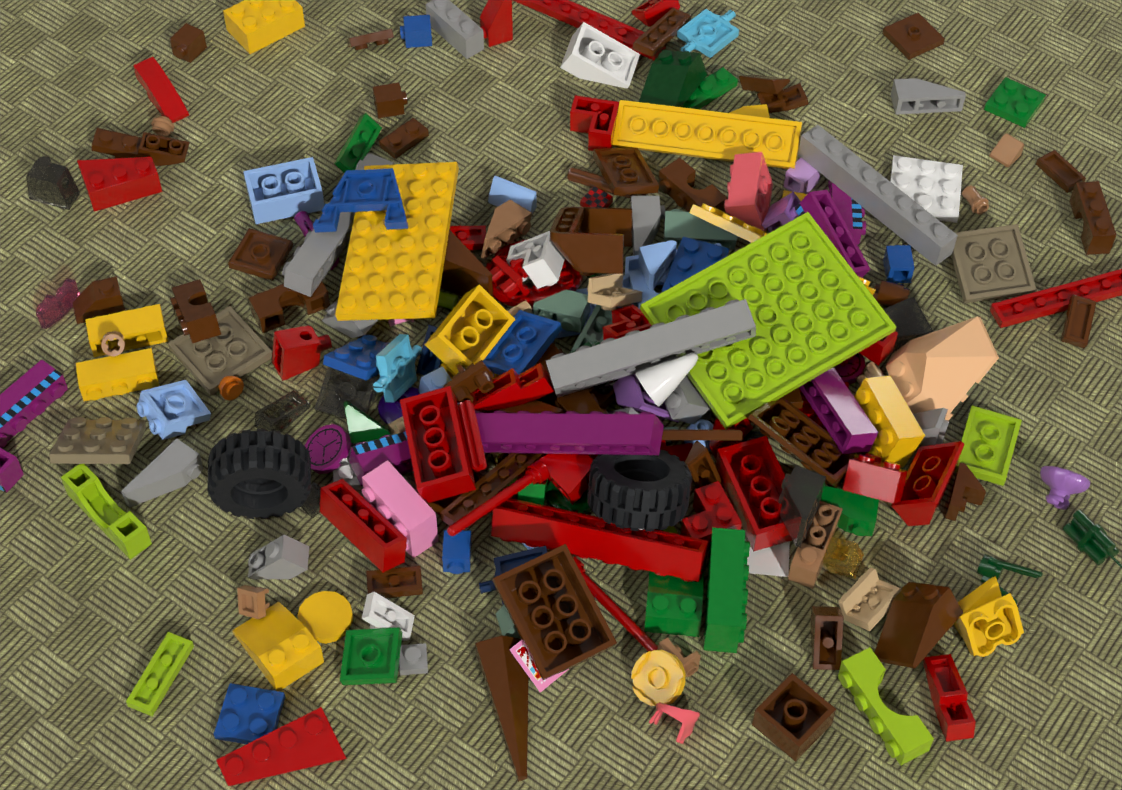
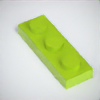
[126,632,194,717]

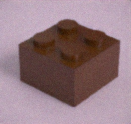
[752,673,836,762]

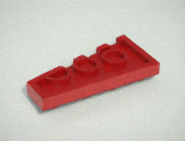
[216,707,347,786]

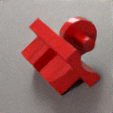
[489,255,530,300]

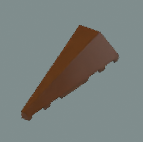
[475,635,529,782]

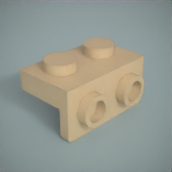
[587,274,642,311]
[839,567,901,631]

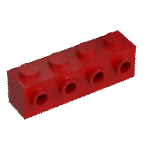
[320,478,407,572]

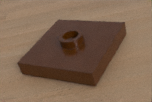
[882,13,945,60]
[228,228,293,281]

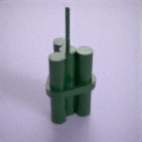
[1063,509,1122,568]

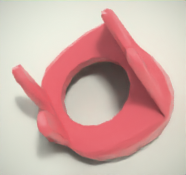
[649,702,700,744]

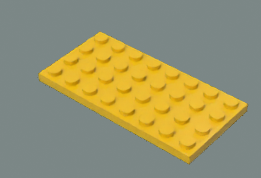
[335,162,459,321]

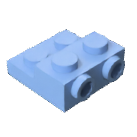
[137,380,211,440]

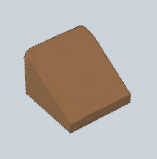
[989,133,1024,168]

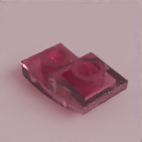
[36,278,80,329]

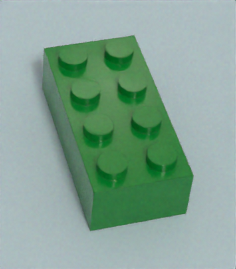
[704,527,750,653]

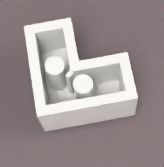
[506,231,565,289]

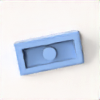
[488,176,537,213]

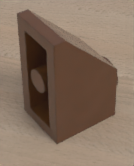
[73,276,126,324]
[810,606,844,670]

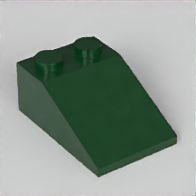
[639,50,707,107]

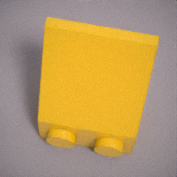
[232,601,324,691]

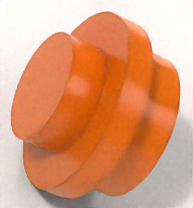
[219,376,244,400]

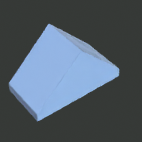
[638,240,677,291]

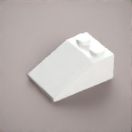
[560,22,640,88]

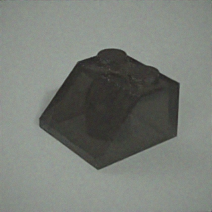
[778,465,826,548]

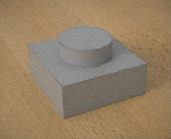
[399,643,428,675]

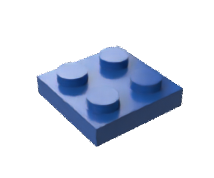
[214,683,285,744]

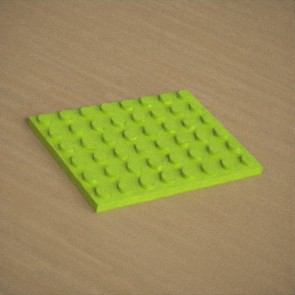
[640,212,897,429]

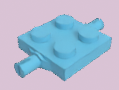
[677,9,739,58]
[373,334,422,403]

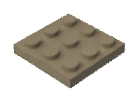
[951,224,1036,303]
[168,306,273,396]
[49,417,146,464]

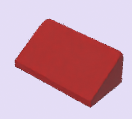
[631,0,680,27]

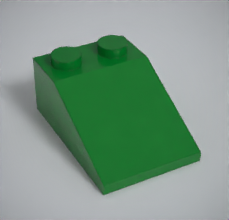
[644,571,704,637]

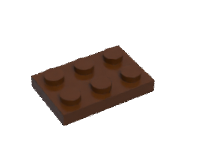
[593,147,659,196]

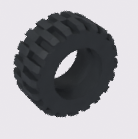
[207,429,311,519]
[587,449,692,532]

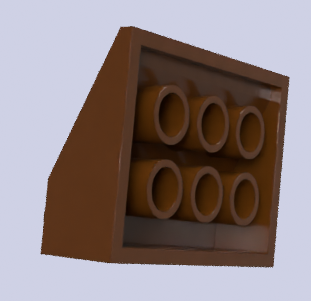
[748,397,859,488]
[492,544,617,680]

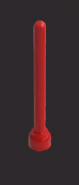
[447,460,549,536]
[573,556,658,651]

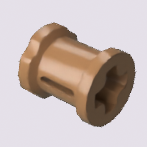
[101,331,125,356]

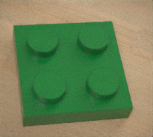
[984,77,1046,128]
[340,627,403,685]

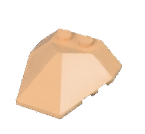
[885,316,999,421]

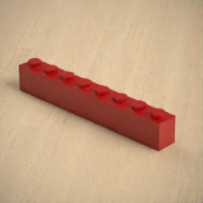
[491,498,709,582]

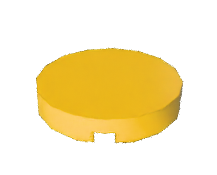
[297,591,353,644]
[631,650,686,706]

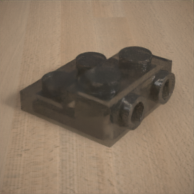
[314,367,380,419]

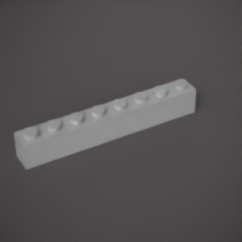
[798,125,958,266]
[282,153,394,297]
[546,299,756,398]

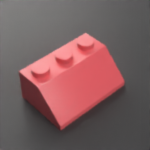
[724,152,773,236]

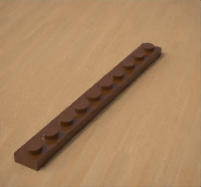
[440,379,618,532]

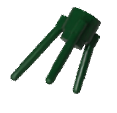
[977,554,1043,604]

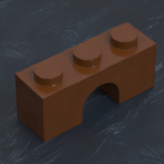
[658,158,728,213]
[1069,181,1116,255]
[170,279,221,344]
[248,281,330,333]

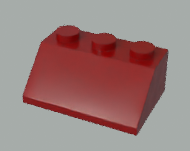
[891,441,965,526]

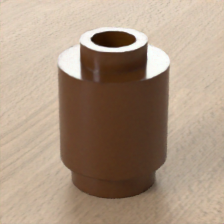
[874,280,910,309]

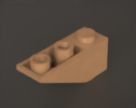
[481,200,532,259]
[788,500,843,589]

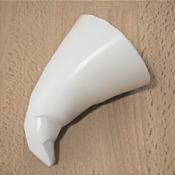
[636,352,698,407]

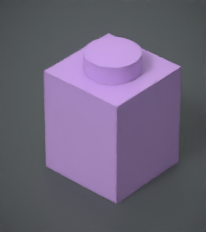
[784,158,820,194]

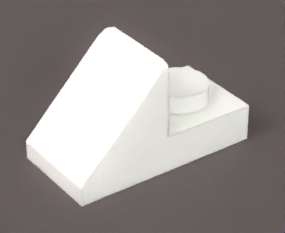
[362,592,415,641]

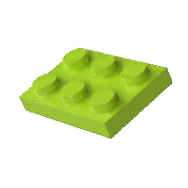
[954,406,1022,486]

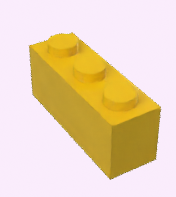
[85,304,168,357]
[76,348,160,402]

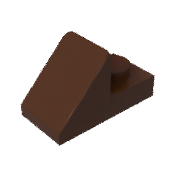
[945,462,986,521]

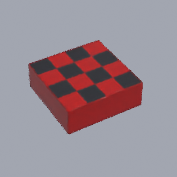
[580,186,613,208]

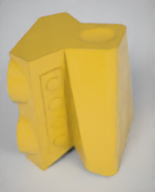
[953,576,1024,657]

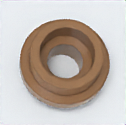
[151,116,175,136]

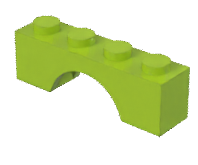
[61,464,152,560]
[838,647,934,766]

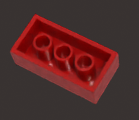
[400,386,476,503]
[715,436,806,552]

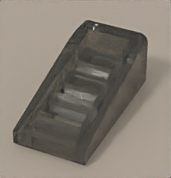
[255,390,311,433]

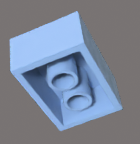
[243,157,325,224]

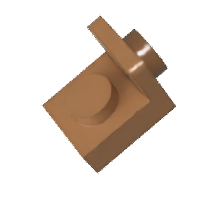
[658,637,701,678]

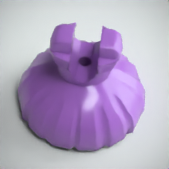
[1040,466,1090,510]

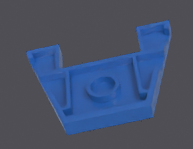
[313,168,408,233]

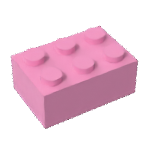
[362,460,438,558]

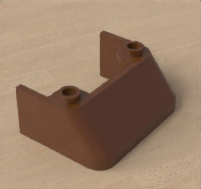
[550,207,632,276]

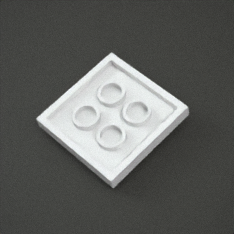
[890,156,963,223]

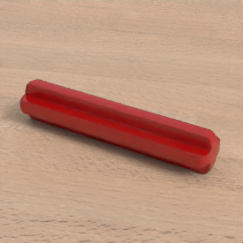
[458,400,487,472]

